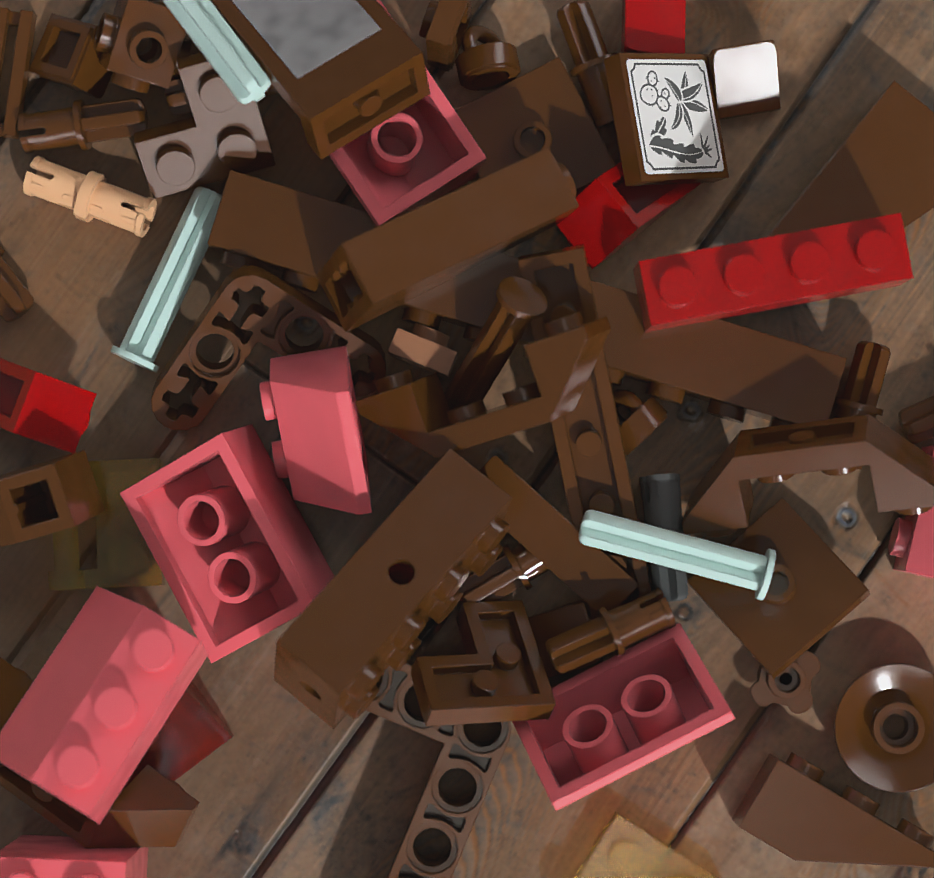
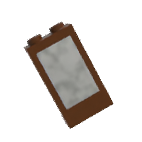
[211,0,431,159]

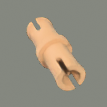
[23,156,157,237]

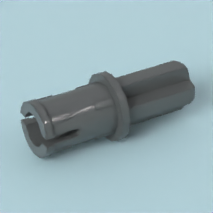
[639,473,691,602]

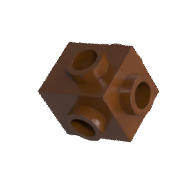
[93,0,191,94]

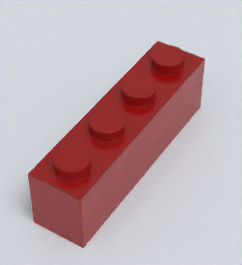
[633,213,914,333]

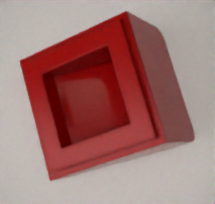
[621,0,686,54]

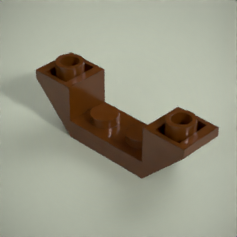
[355,311,611,458]
[682,414,934,537]
[0,657,200,849]

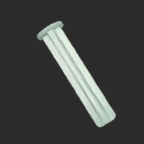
[162,0,271,104]
[110,187,222,373]
[578,509,776,600]

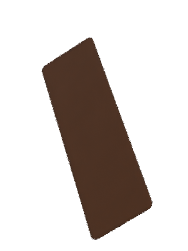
[479,456,638,613]

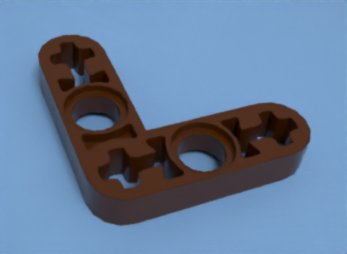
[151,266,386,430]

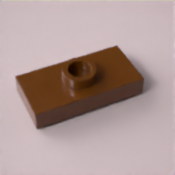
[419,0,472,72]

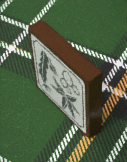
[604,53,729,186]

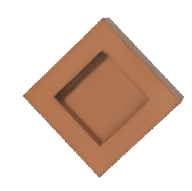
[388,323,458,379]

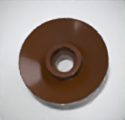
[834,663,934,793]

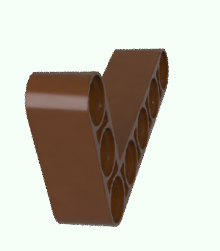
[366,661,512,878]

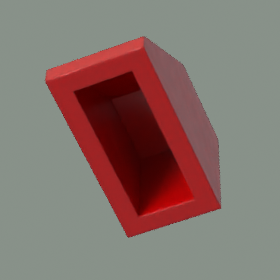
[556,162,700,269]
[0,358,97,453]

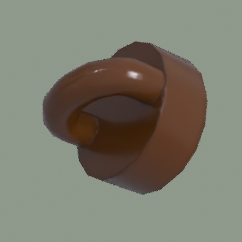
[455,25,521,91]
[613,389,668,456]

